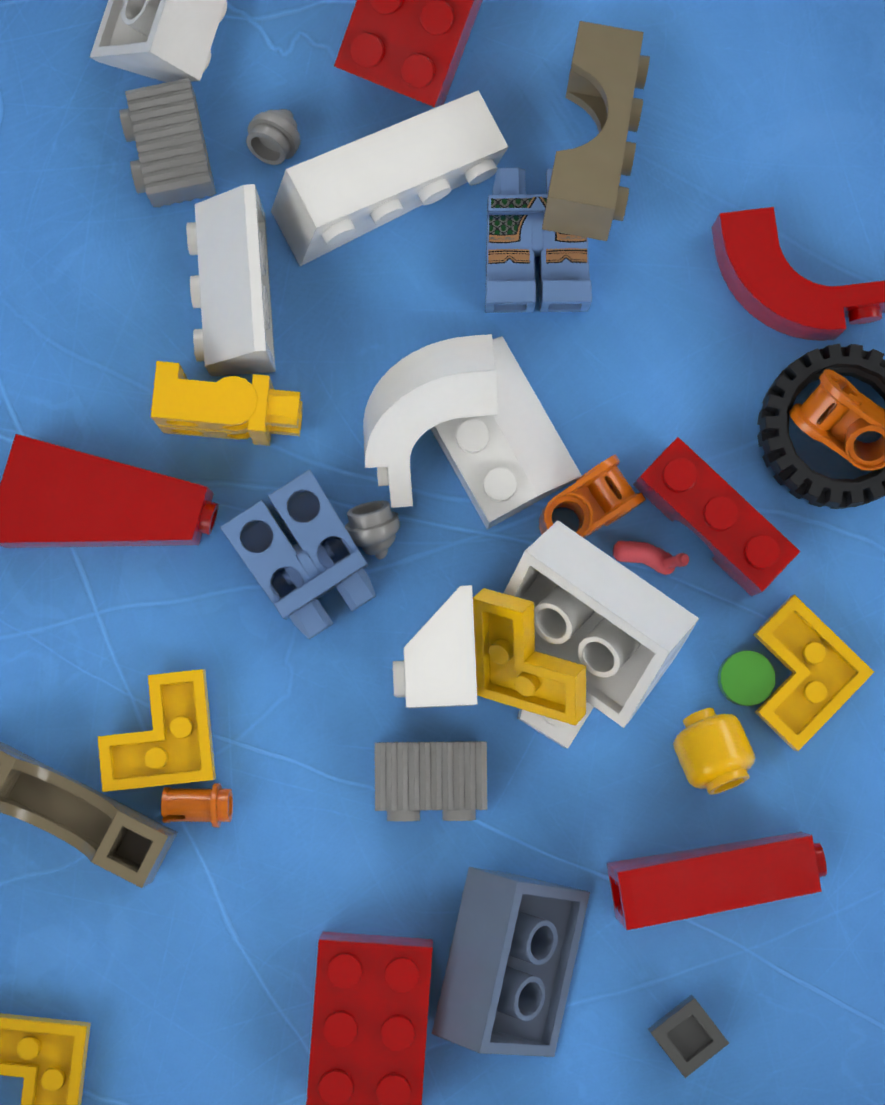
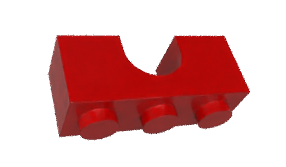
[633,437,801,596]

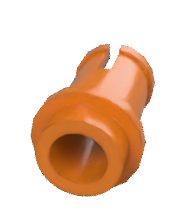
[161,783,233,828]

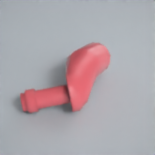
[613,541,689,575]

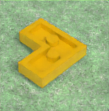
[473,588,586,726]
[753,595,874,751]
[97,669,216,792]
[0,1013,91,1105]

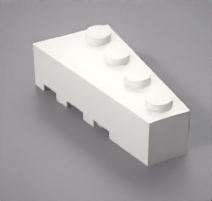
[271,90,508,266]

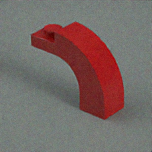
[712,207,885,341]

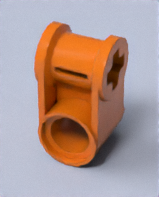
[789,369,885,471]
[539,454,646,539]

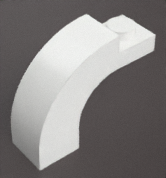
[363,334,498,508]

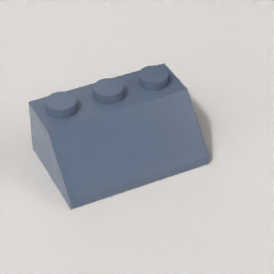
[432,867,590,1057]

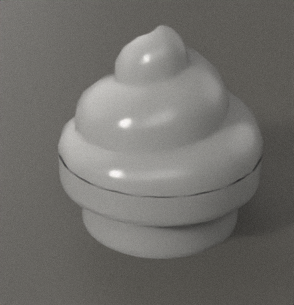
[246,109,300,165]
[345,501,400,560]

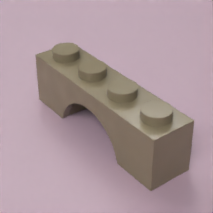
[542,21,650,241]
[0,742,178,888]

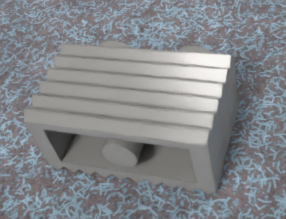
[119,78,216,207]
[375,741,487,821]

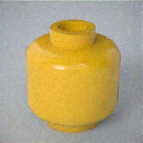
[673,708,756,795]

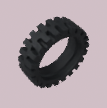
[757,344,885,509]

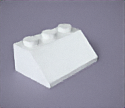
[90,0,227,82]
[186,184,276,376]
[431,336,582,530]
[504,520,699,728]
[393,585,478,708]

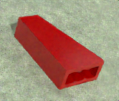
[0,434,219,548]
[607,832,827,930]

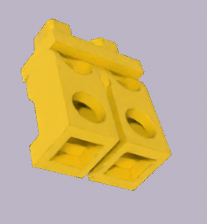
[151,361,303,446]

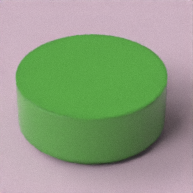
[718,651,775,706]

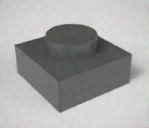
[648,995,729,1078]

